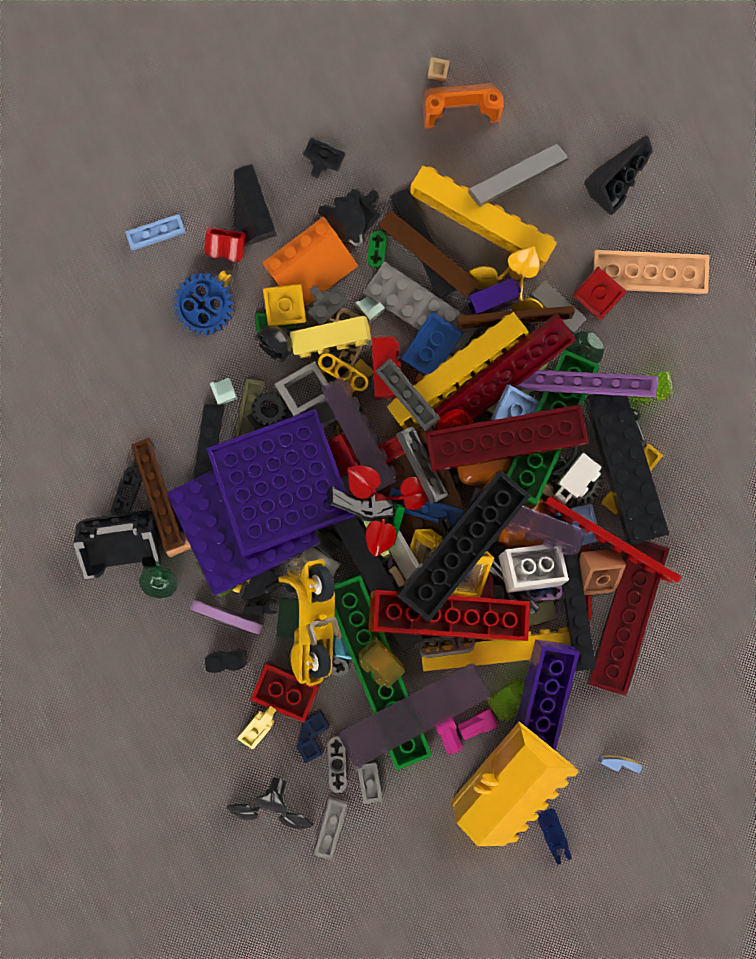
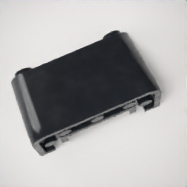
[73,510,162,579]

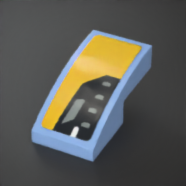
[598,756,643,774]

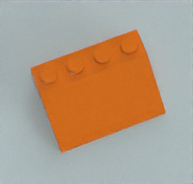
[262,217,359,308]

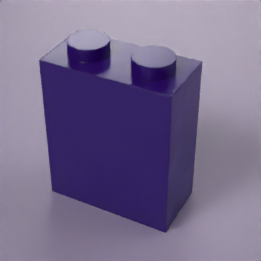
[467,278,521,315]

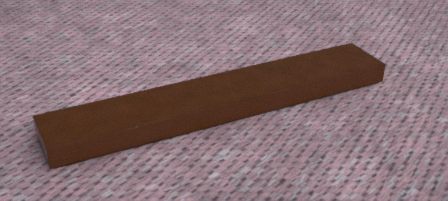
[379,210,479,298]
[457,306,575,329]
[131,438,185,552]

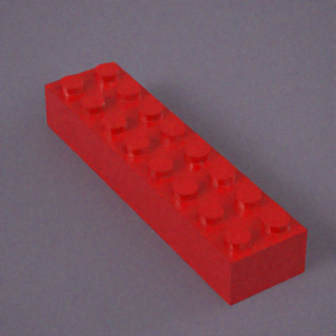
[369,590,530,642]

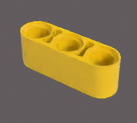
[318,353,370,391]

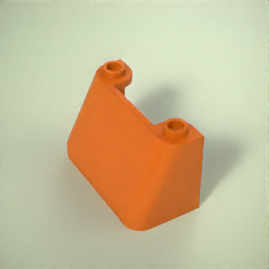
[422,83,504,129]

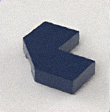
[297,710,330,764]

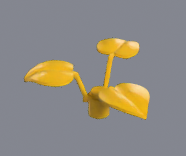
[468,245,543,324]

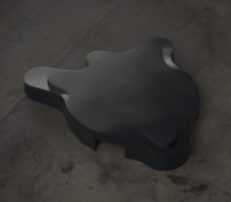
[318,189,368,246]

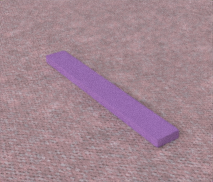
[516,370,659,397]

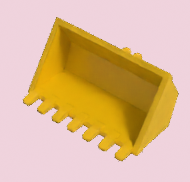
[451,721,579,846]

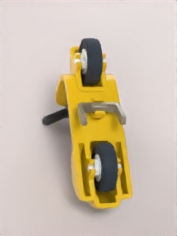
[264,558,342,686]

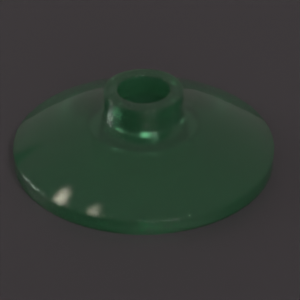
[565,331,604,364]
[139,566,178,599]

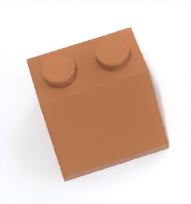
[579,549,626,595]

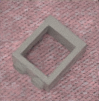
[275,361,336,417]

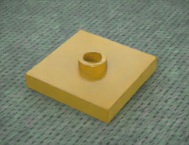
[263,284,306,326]

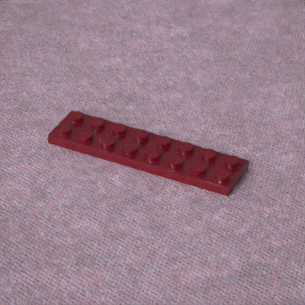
[433,313,576,421]
[425,405,589,472]
[588,541,670,696]

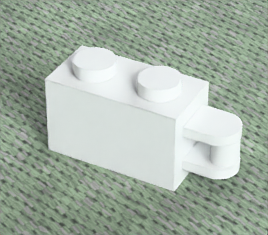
[553,453,602,505]

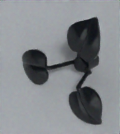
[226,778,313,829]

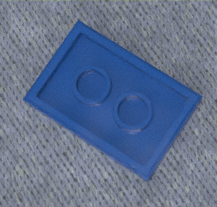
[400,312,464,376]

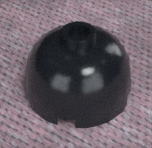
[254,325,292,363]

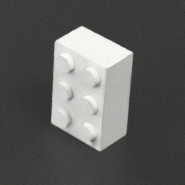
[499,543,569,593]

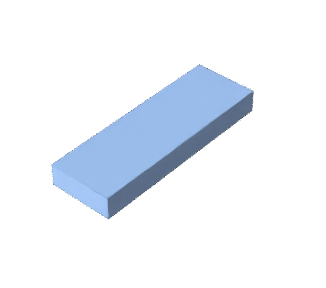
[125,214,186,251]

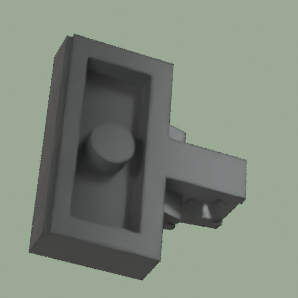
[308,285,349,325]

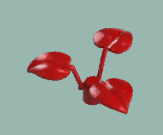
[347,466,429,556]

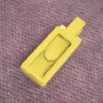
[237,706,276,749]

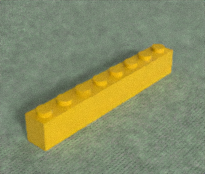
[421,627,571,671]

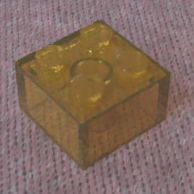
[359,636,405,688]

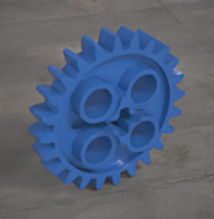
[173,273,235,336]

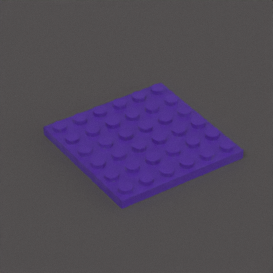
[206,409,355,557]
[167,470,320,596]

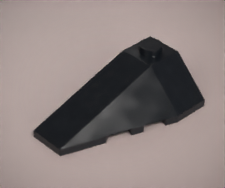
[584,136,653,215]
[234,164,277,246]

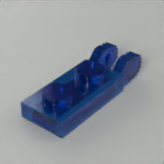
[537,808,572,865]

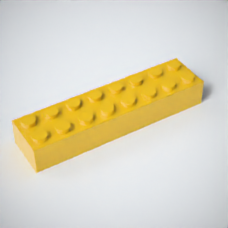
[410,165,558,270]
[387,312,529,431]

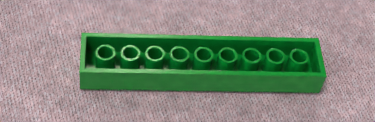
[334,573,432,771]

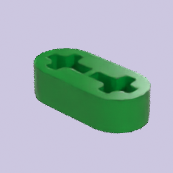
[367,231,387,268]

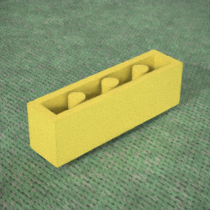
[290,316,372,359]

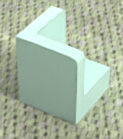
[355,296,385,323]
[210,378,238,406]

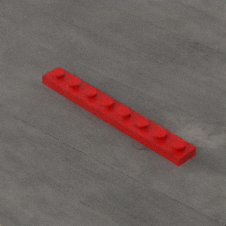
[542,496,682,584]

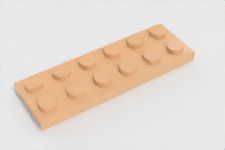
[593,250,709,294]

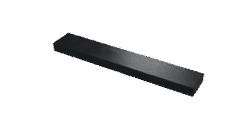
[390,188,456,299]

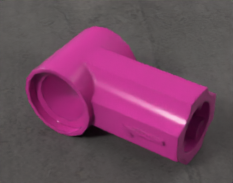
[457,707,499,740]
[433,713,463,755]

